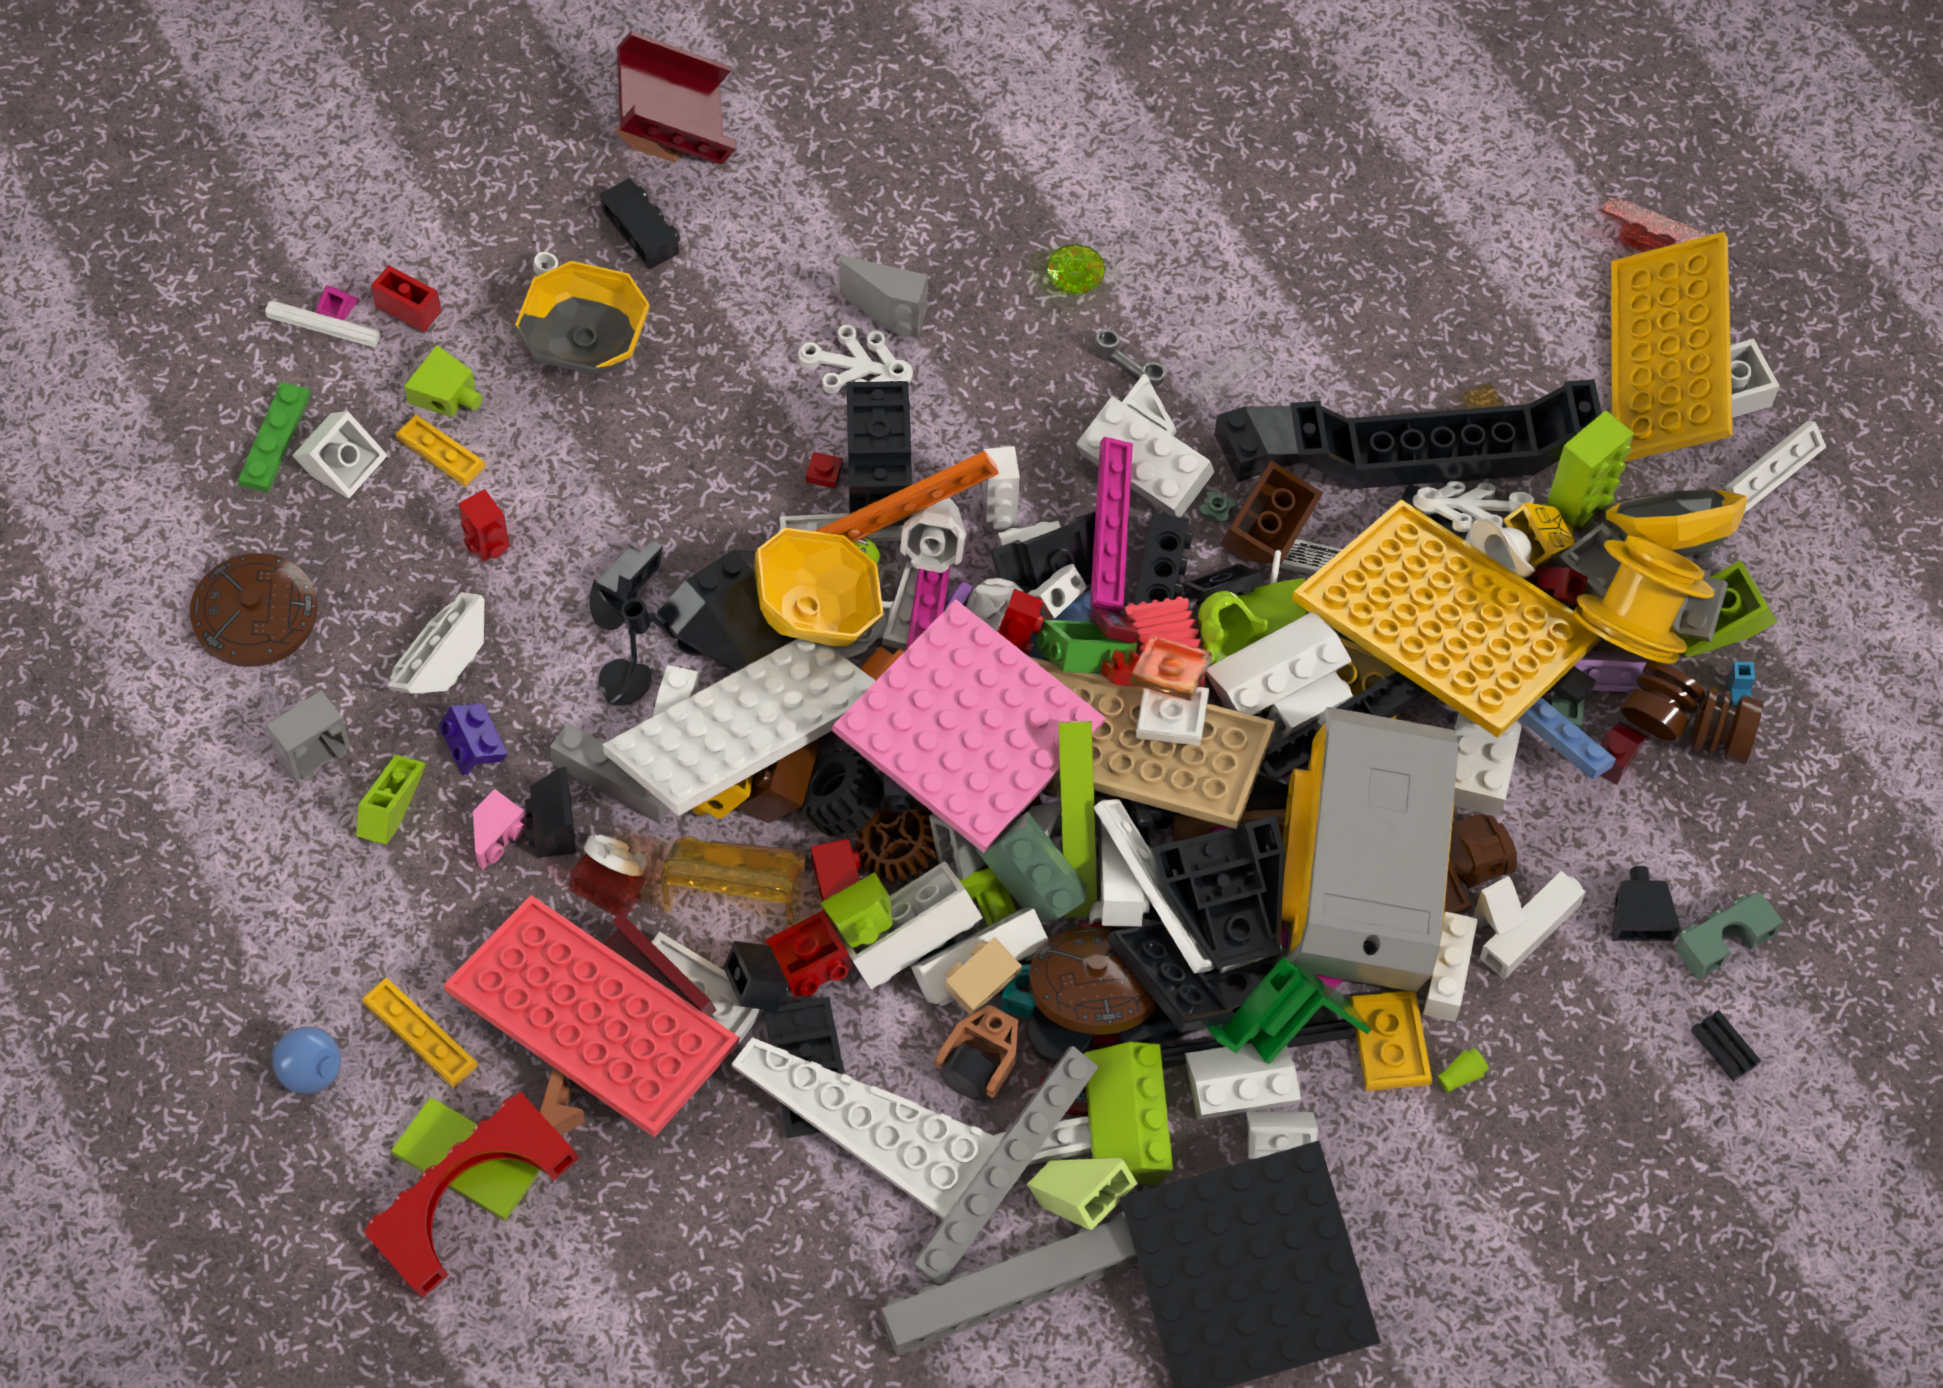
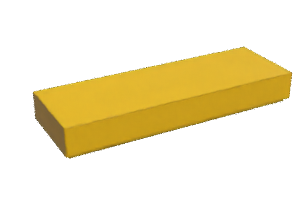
[396,414,486,487]

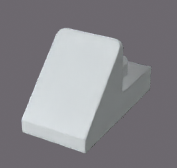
[1473,876,1525,935]

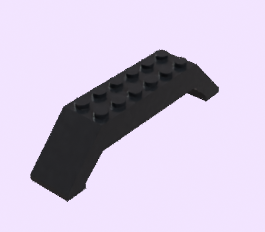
[1289,379,1602,489]

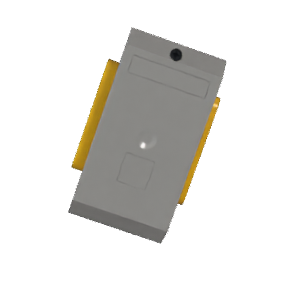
[1281,707,1459,992]

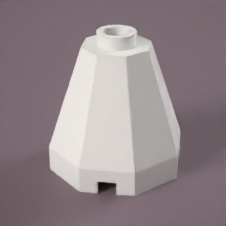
[900,498,966,573]

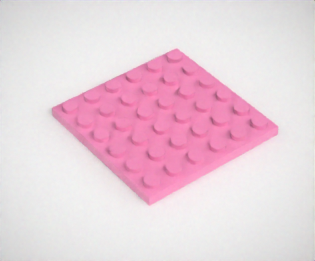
[832,599,1106,853]

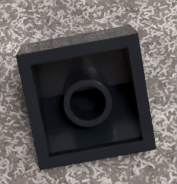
[525,767,576,858]

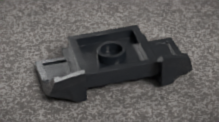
[990,510,1096,593]

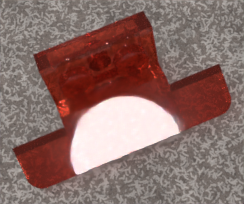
[1602,197,1711,252]

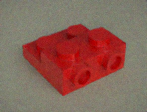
[765,910,854,998]

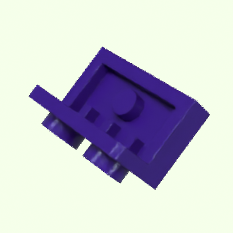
[439,703,508,775]

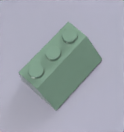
[975,812,1087,922]

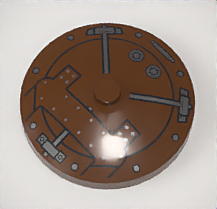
[190,553,318,667]
[1029,927,1158,1034]

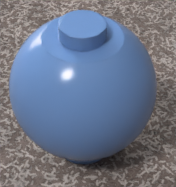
[272,1026,341,1094]

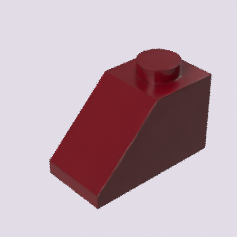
[1600,721,1648,785]

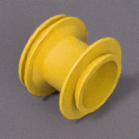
[1573,536,1715,664]

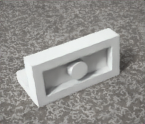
[1246,1111,1318,1159]

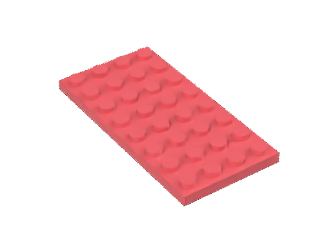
[444,895,739,1138]

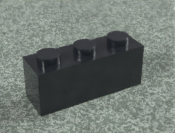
[600,178,680,270]

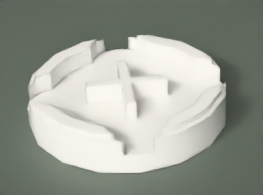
[966,578,1024,631]
[584,835,648,876]

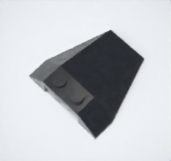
[657,549,798,673]
[1150,815,1285,969]

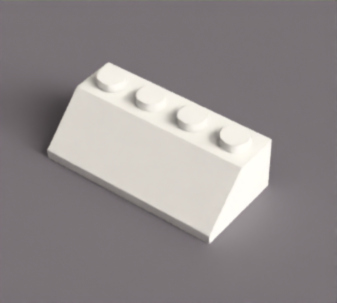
[1204,612,1352,716]
[836,861,983,989]

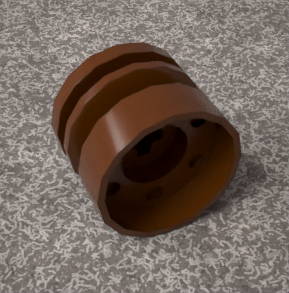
[1620,661,1706,742]
[1692,686,1764,764]

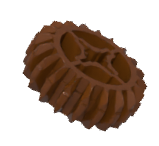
[855,807,937,883]

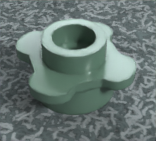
[1200,491,1236,523]

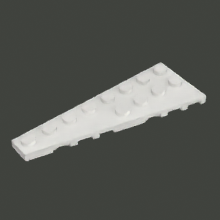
[732,1037,1002,1219]

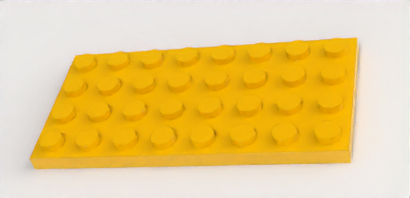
[1611,231,1733,462]

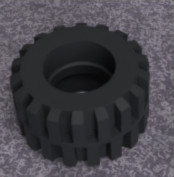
[799,748,883,837]

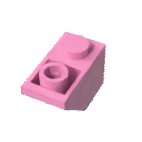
[473,789,527,870]

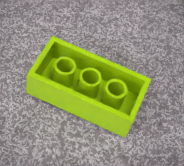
[1546,410,1634,532]

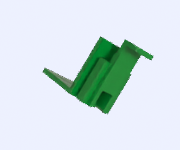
[1207,956,1372,1064]

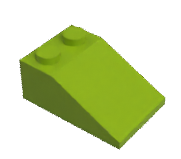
[1680,560,1778,658]

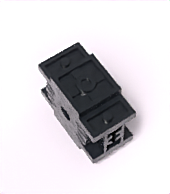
[846,381,912,526]

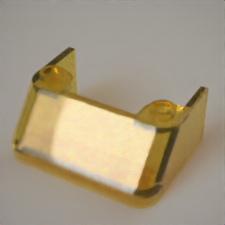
[661,836,803,928]

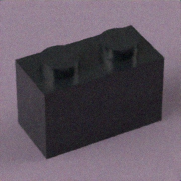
[723,941,789,1011]

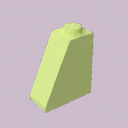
[1027,1158,1138,1231]

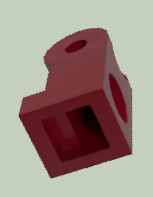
[1525,567,1588,607]

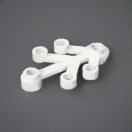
[798,325,913,394]
[1413,481,1534,532]

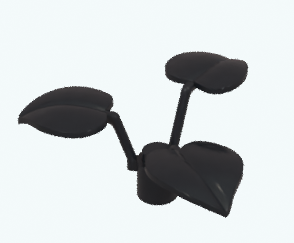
[590,580,704,706]

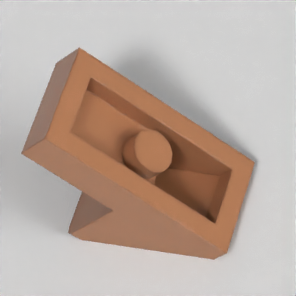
[540,1070,585,1136]

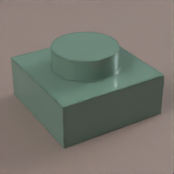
[1551,693,1585,730]

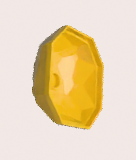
[754,528,884,646]

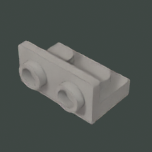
[1670,577,1728,642]

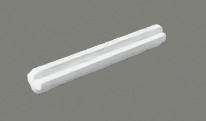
[265,301,380,347]

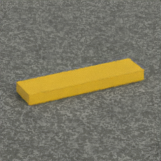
[362,977,478,1088]

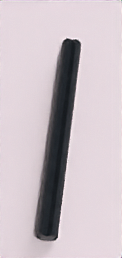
[1160,1019,1355,1067]

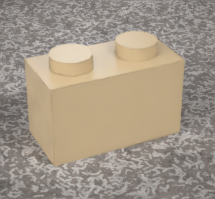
[944,937,1022,1015]

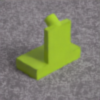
[958,868,1016,926]

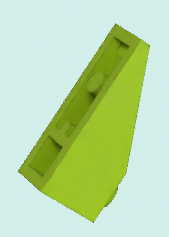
[356,755,426,845]

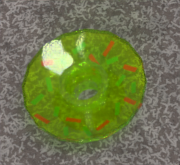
[1046,244,1106,294]

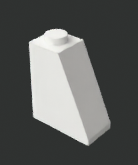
[1267,671,1353,745]

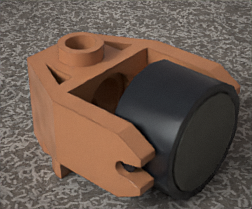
[935,1004,1018,1100]

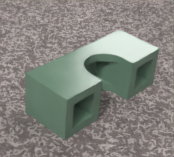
[1675,892,1783,980]

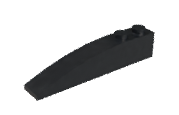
[1259,671,1427,779]

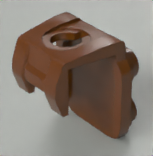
[1449,814,1517,889]

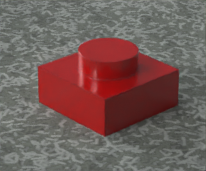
[806,452,843,489]

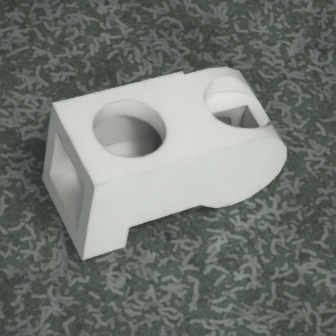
[1027,564,1087,620]

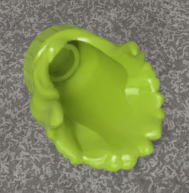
[1197,591,1268,666]

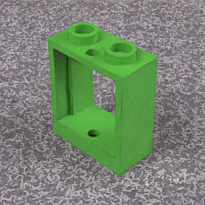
[1036,620,1137,673]

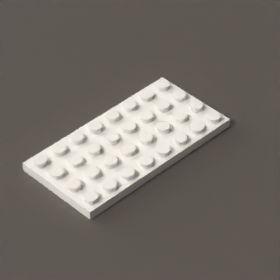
[603,639,875,816]

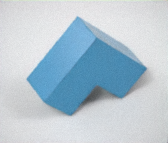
[1726,661,1755,707]

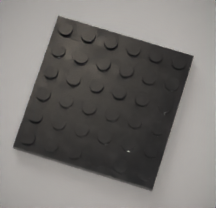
[1120,1141,1381,1388]

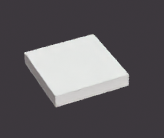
[1136,681,1209,746]

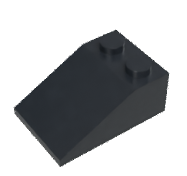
[1214,406,1302,482]

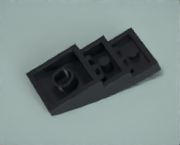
[764,997,845,1138]

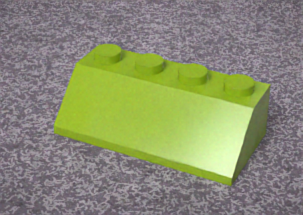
[1084,1042,1173,1185]

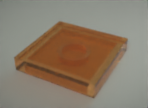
[1130,635,1212,701]

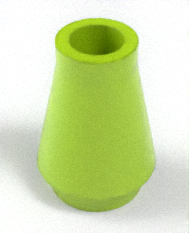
[1437,1048,1489,1093]

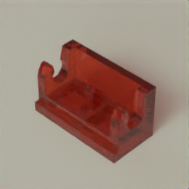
[569,853,645,917]

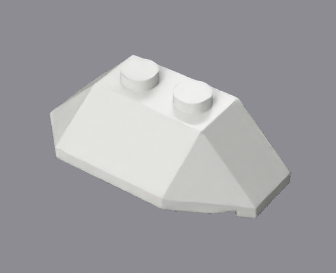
[388,592,484,694]

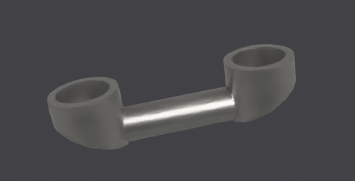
[1094,329,1166,387]

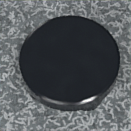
[1027,1007,1093,1063]

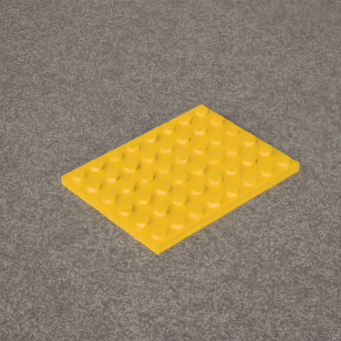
[1292,499,1602,738]

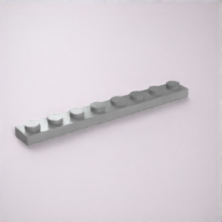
[911,1046,1098,1285]

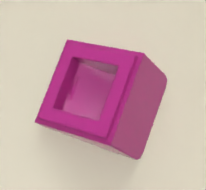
[315,285,359,320]

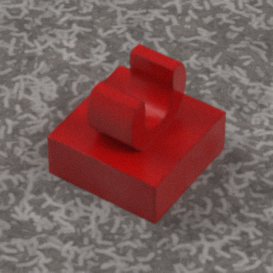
[1101,650,1145,686]

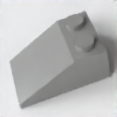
[839,255,928,337]

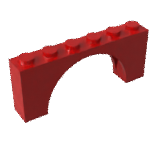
[363,1091,579,1298]

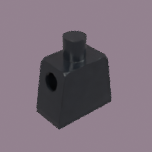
[1612,866,1680,941]

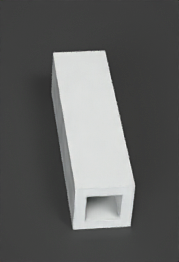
[1479,871,1586,980]

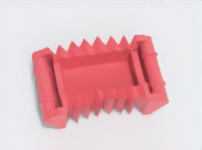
[1123,596,1205,688]

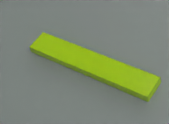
[1058,720,1097,918]

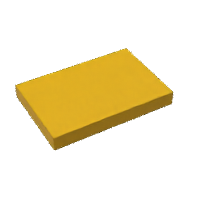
[1349,991,1432,1091]

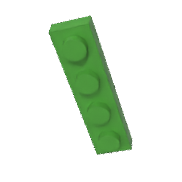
[238,382,311,493]

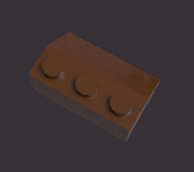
[1219,461,1323,564]

